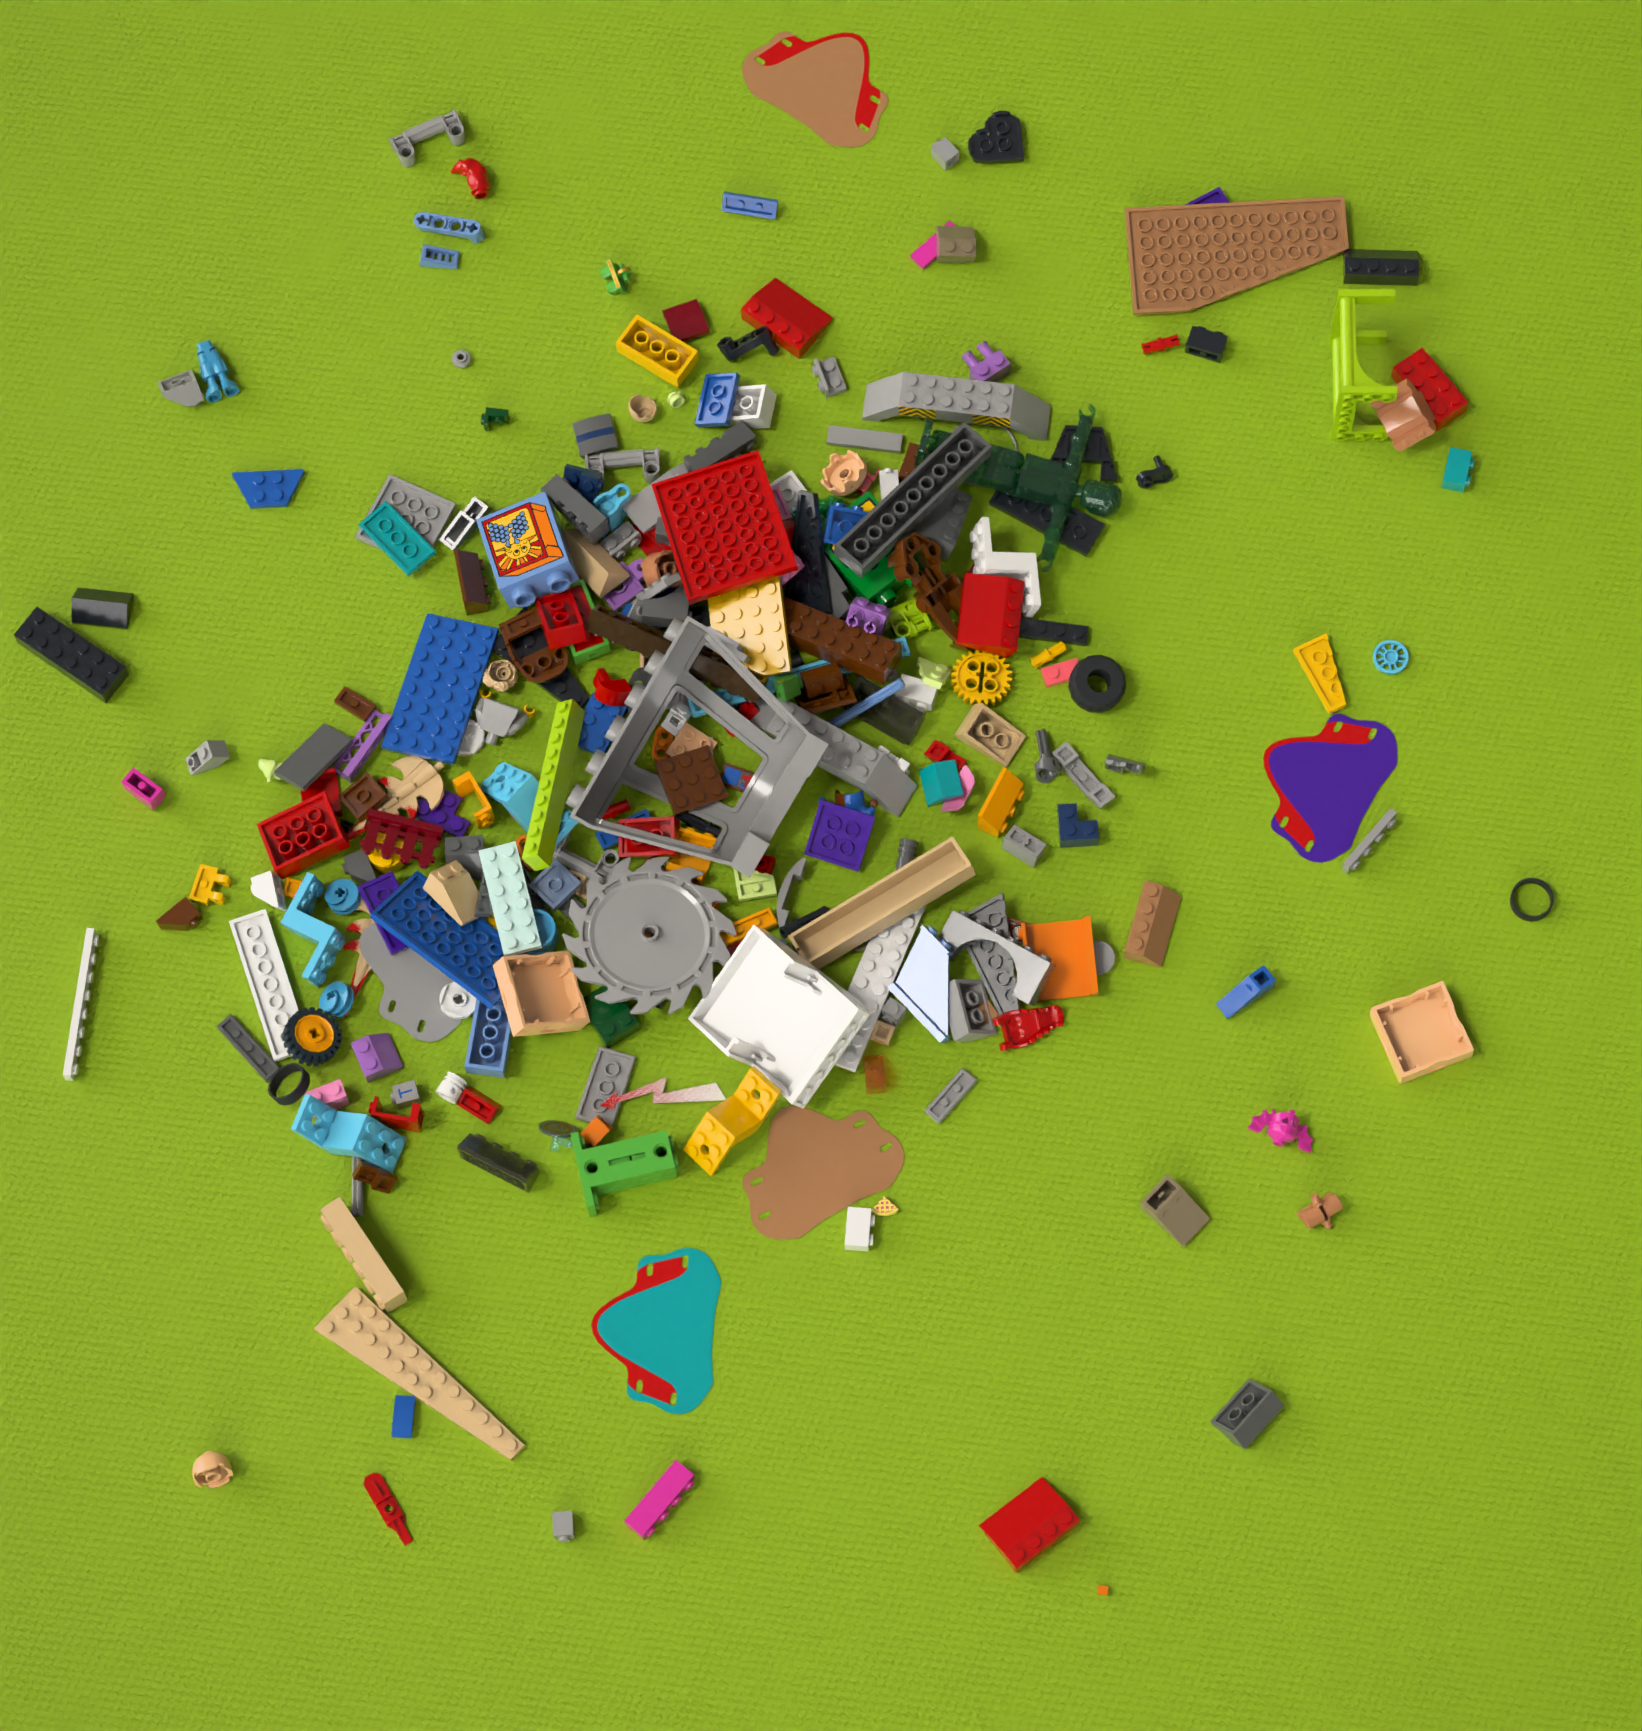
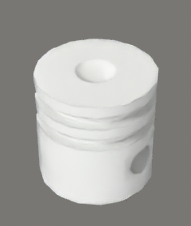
[435,1072,467,1104]

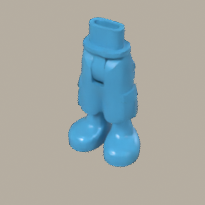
[197,340,240,403]

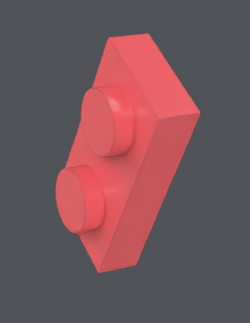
[1041,658,1078,688]

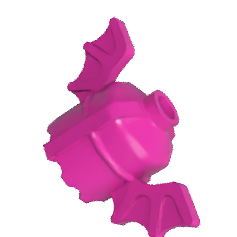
[1247,1109,1313,1153]

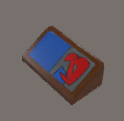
[721,763,754,793]

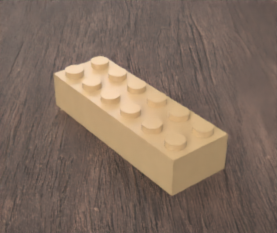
[320,1197,408,1314]

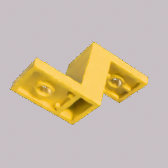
[683,1066,782,1176]

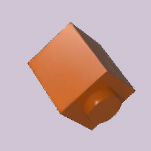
[580,1115,613,1147]

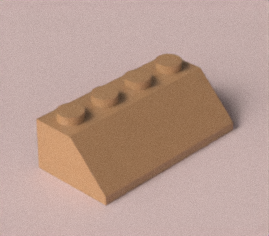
[1124,880,1181,968]

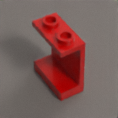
[300,767,343,817]
[369,1096,424,1133]

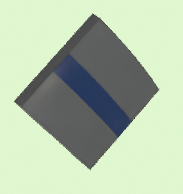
[572,414,619,459]

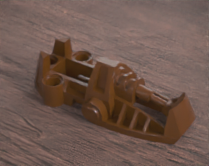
[888,532,970,651]

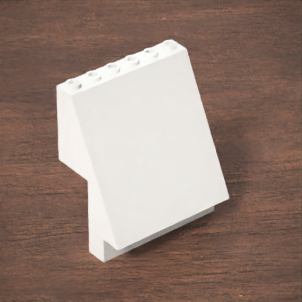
[688,925,870,1109]

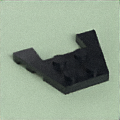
[1044,425,1117,483]

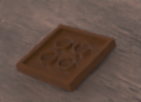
[654,745,728,816]

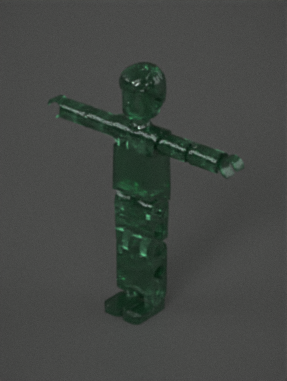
[914,404,1123,573]

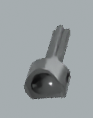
[1034,729,1061,783]

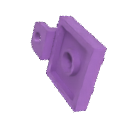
[603,558,646,612]

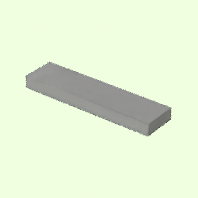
[827,425,903,454]

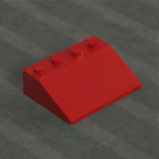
[741,278,833,359]
[956,573,1025,658]
[257,791,351,880]
[979,1477,1080,1573]

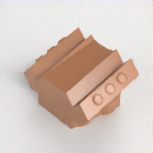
[1371,379,1436,452]

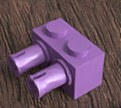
[961,341,1011,382]
[846,597,891,636]

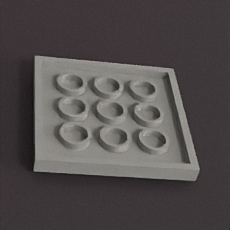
[355,474,456,569]

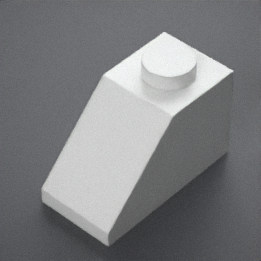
[251,871,287,911]

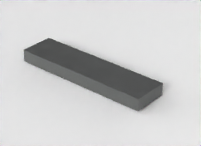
[216,1014,280,1083]

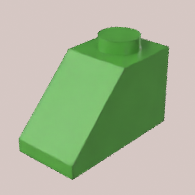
[772,673,803,702]

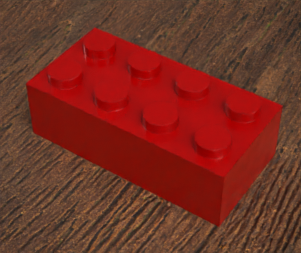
[1391,348,1468,431]

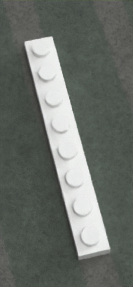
[63,928,99,1081]

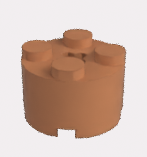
[641,550,682,589]

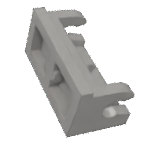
[1002,824,1047,868]

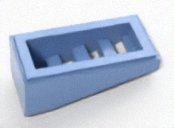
[419,244,459,269]

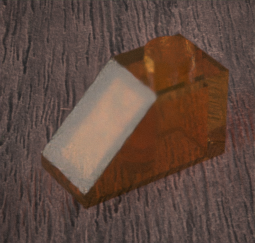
[863,1055,886,1095]

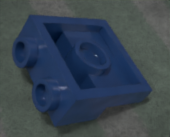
[563,464,604,506]

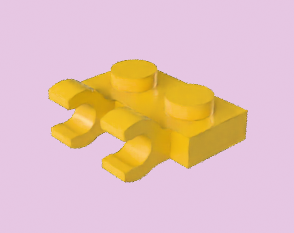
[189,864,232,906]

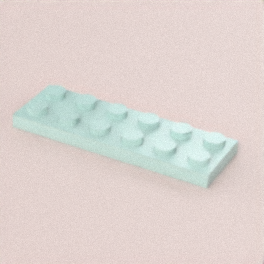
[479,841,542,956]

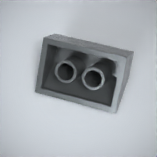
[1210,1379,1284,1449]

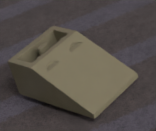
[1140,1174,1210,1247]

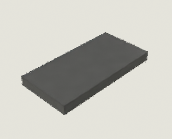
[274,723,353,791]

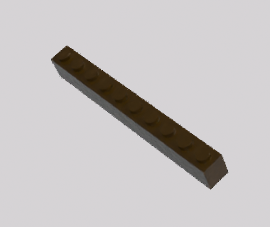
[586,604,769,703]

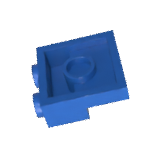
[823,502,868,544]

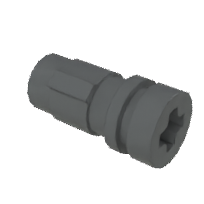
[895,838,919,870]

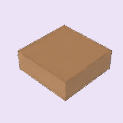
[974,1000,999,1026]

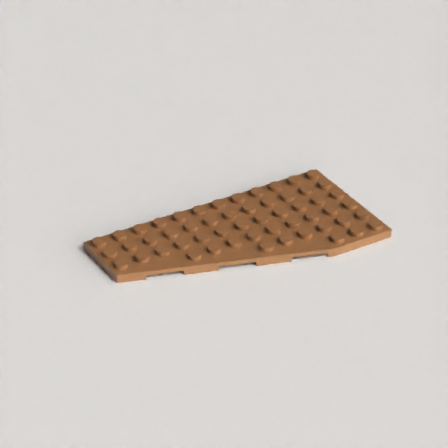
[1124,196,1349,315]

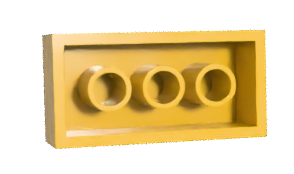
[616,314,699,388]

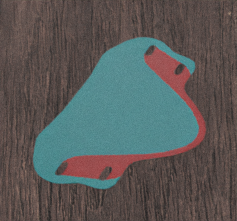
[591,1248,721,1414]

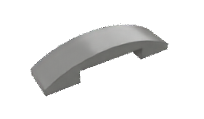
[1052,742,1115,809]
[777,858,807,928]

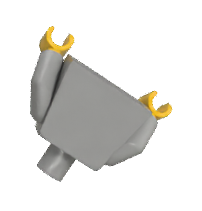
[475,690,535,745]

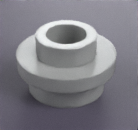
[452,350,470,368]

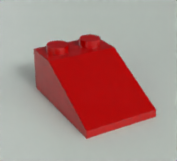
[535,589,586,650]
[618,816,680,859]

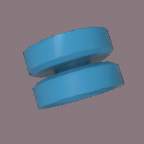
[526,909,559,955]

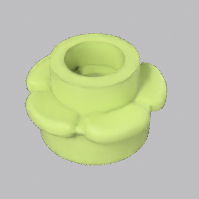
[667,392,685,409]

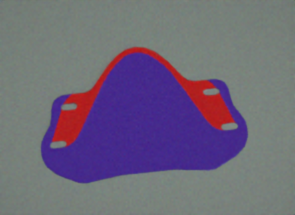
[1263,714,1397,863]

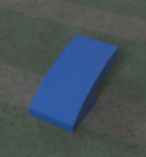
[391,1395,416,1438]

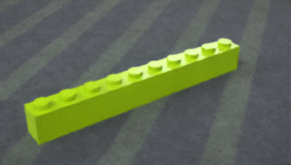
[522,699,585,871]

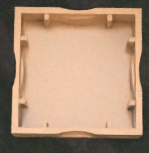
[493,951,590,1037]
[1369,981,1474,1084]

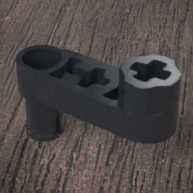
[717,326,780,361]

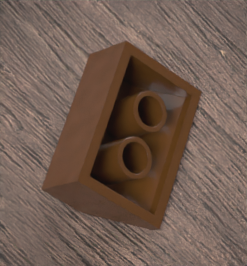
[454,550,491,616]

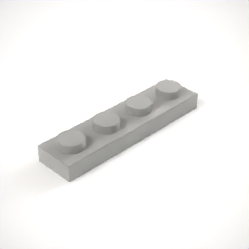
[631,573,681,605]
[1342,808,1397,874]

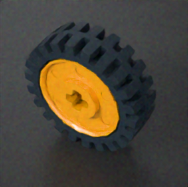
[282,1007,342,1066]

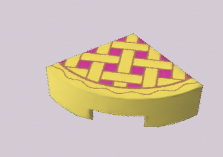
[872,1196,899,1216]

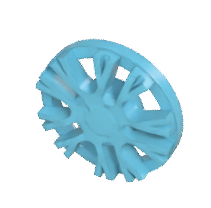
[1373,640,1409,675]

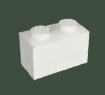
[895,674,938,711]
[845,1207,875,1251]

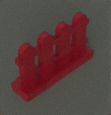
[359,808,444,869]

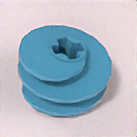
[324,879,361,915]
[319,982,354,1018]

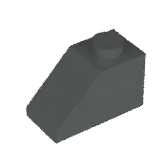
[342,850,376,884]

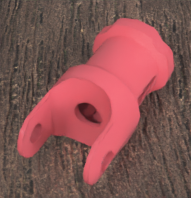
[855,462,880,496]

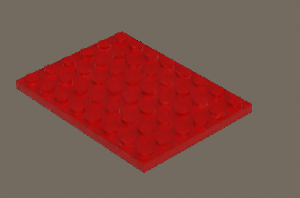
[651,450,798,605]

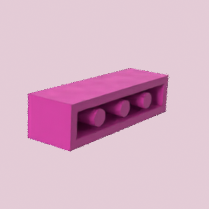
[624,1460,695,1540]

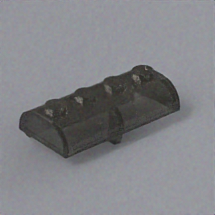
[844,676,926,745]

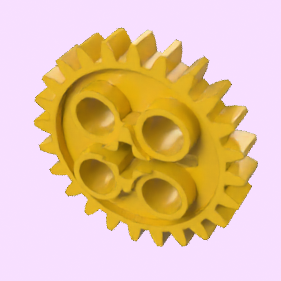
[951,649,1012,707]

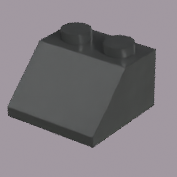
[445,835,485,880]

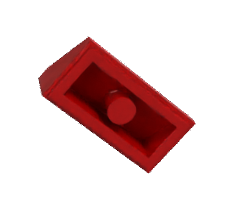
[456,1086,501,1124]

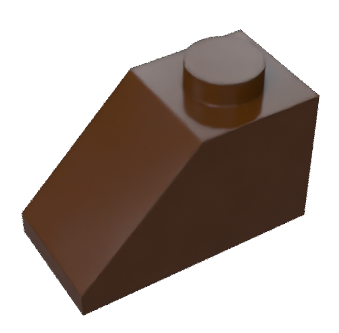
[156,897,203,931]

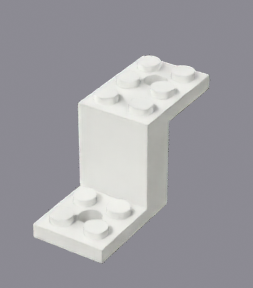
[970,517,1041,619]

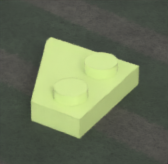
[916,657,952,690]
[733,868,777,902]

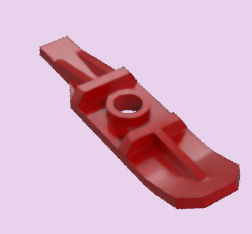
[363,1472,413,1546]

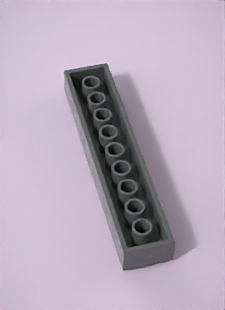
[834,422,992,579]

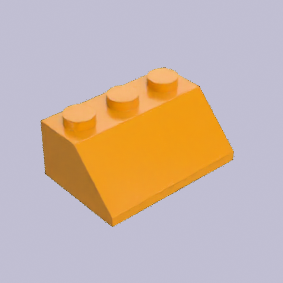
[978,767,1025,838]

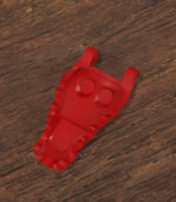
[992,1005,1064,1051]

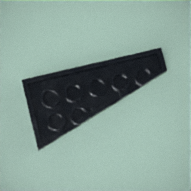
[785,490,831,612]
[493,607,589,708]

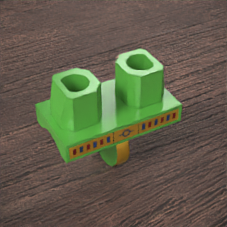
[600,259,632,295]

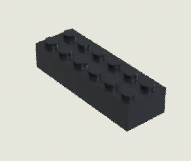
[14,607,129,703]

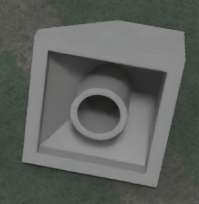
[157,369,204,407]

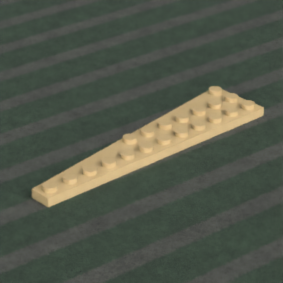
[314,1286,525,1461]

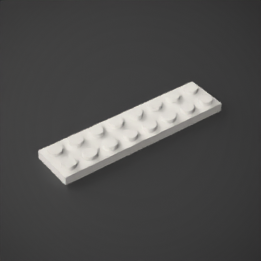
[229,909,299,1062]

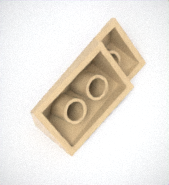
[564,529,630,598]

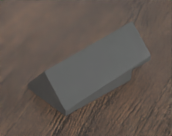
[825,555,850,621]

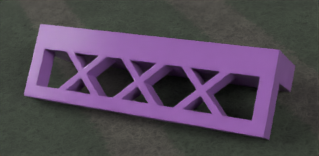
[333,710,392,783]

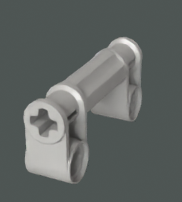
[388,109,466,167]
[585,447,661,487]
[553,832,620,885]

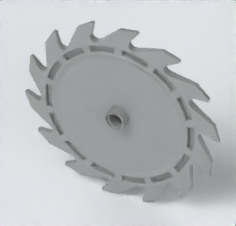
[562,857,737,1014]

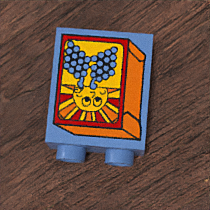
[476,492,580,609]

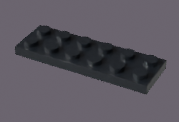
[989,472,1105,557]

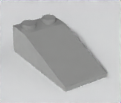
[623,463,691,534]

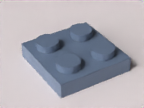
[528,859,583,911]

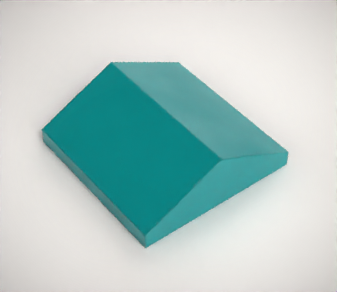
[919,760,964,807]

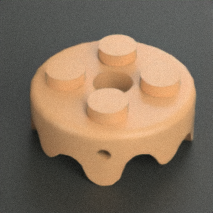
[820,450,867,496]

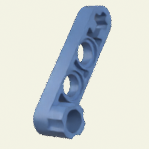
[414,212,485,243]

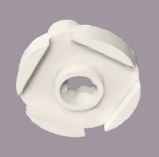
[439,981,476,1019]

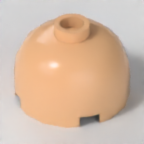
[192,1451,233,1488]

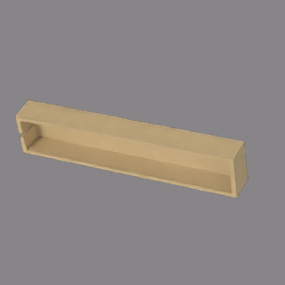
[788,836,976,970]

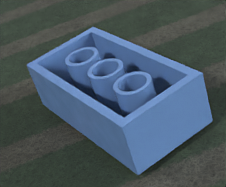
[464,998,512,1078]

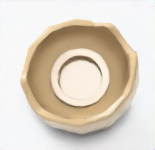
[628,394,657,422]

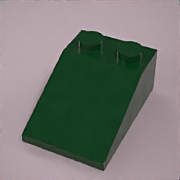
[584,986,640,1049]

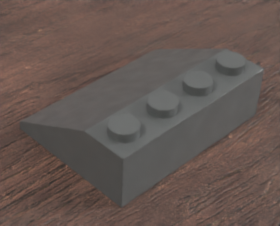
[906,488,973,560]

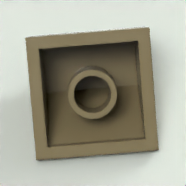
[936,226,976,263]

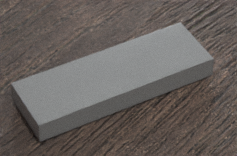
[924,1068,977,1124]

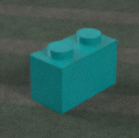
[1441,447,1474,492]

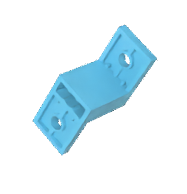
[480,762,578,847]
[280,872,345,988]
[291,1094,406,1174]

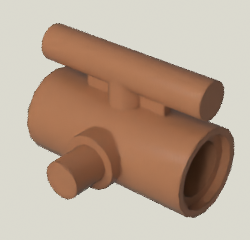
[1296,1192,1343,1229]

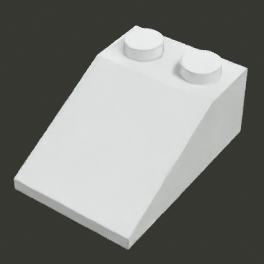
[730,384,777,429]

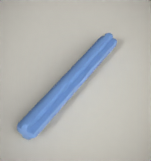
[827,678,905,728]

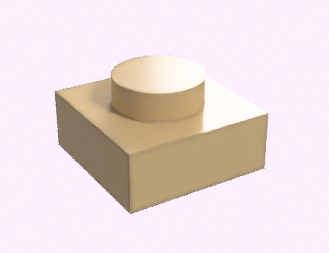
[870,1020,896,1046]

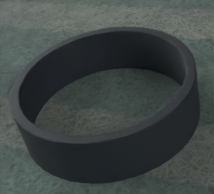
[1510,878,1554,922]
[268,1063,310,1105]

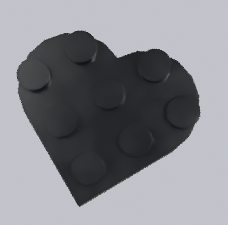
[968,111,1024,164]

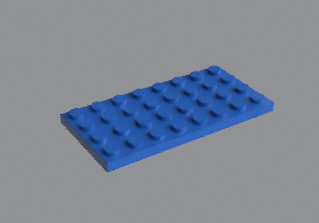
[382,613,499,765]
[370,870,529,1009]

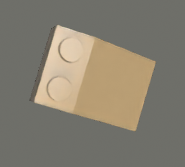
[954,703,1026,767]
[423,860,480,926]

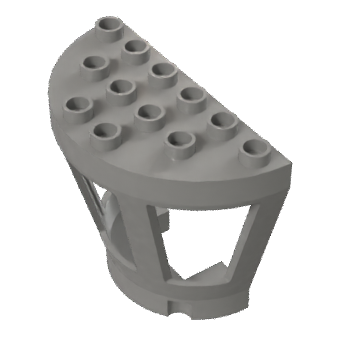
[565,616,828,877]

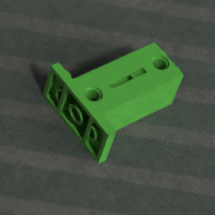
[570,1130,680,1217]

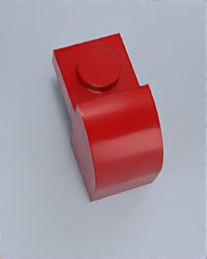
[593,668,632,707]

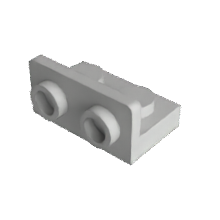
[811,357,847,398]
[599,520,642,560]

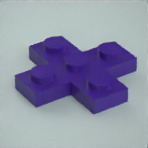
[415,790,471,848]

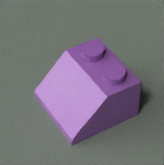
[351,1033,404,1083]

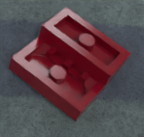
[662,299,710,342]

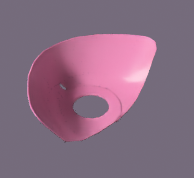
[941,765,975,812]

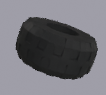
[1068,655,1126,713]

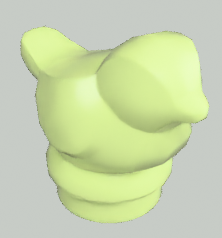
[258,759,282,782]

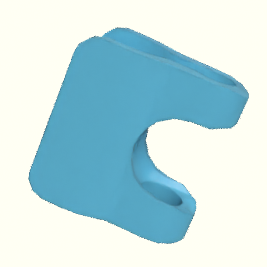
[593,484,631,531]

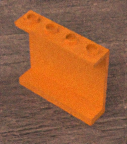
[1018,916,1098,1001]

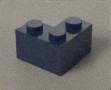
[1057,803,1099,848]

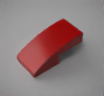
[924,739,968,773]

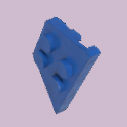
[232,469,304,509]

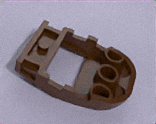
[498,606,568,683]

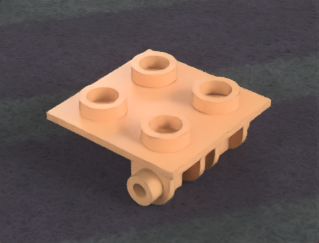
[666,722,718,757]

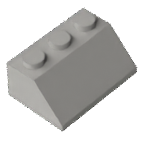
[949,979,997,1042]

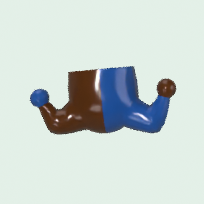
[818,790,878,816]

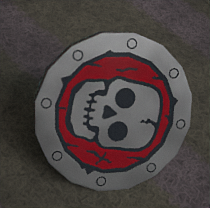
[539,1120,577,1152]

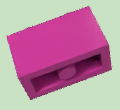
[121,767,166,811]

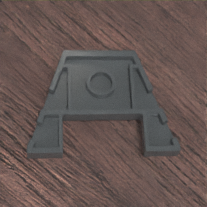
[474,861,548,917]

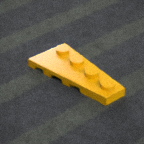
[1293,633,1346,714]

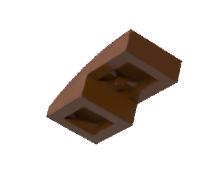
[352,1160,398,1194]

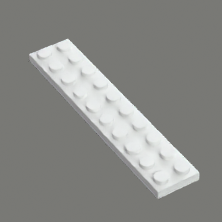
[835,905,927,1073]

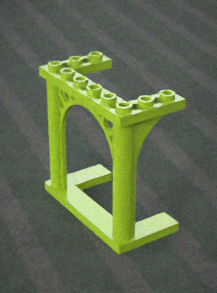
[1329,289,1398,441]

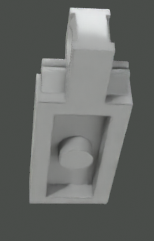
[704,626,751,664]

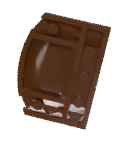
[794,674,857,714]

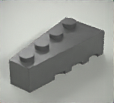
[684,421,757,471]
[541,474,610,545]

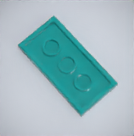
[358,501,436,577]

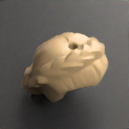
[483,660,519,692]

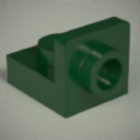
[481,407,510,431]

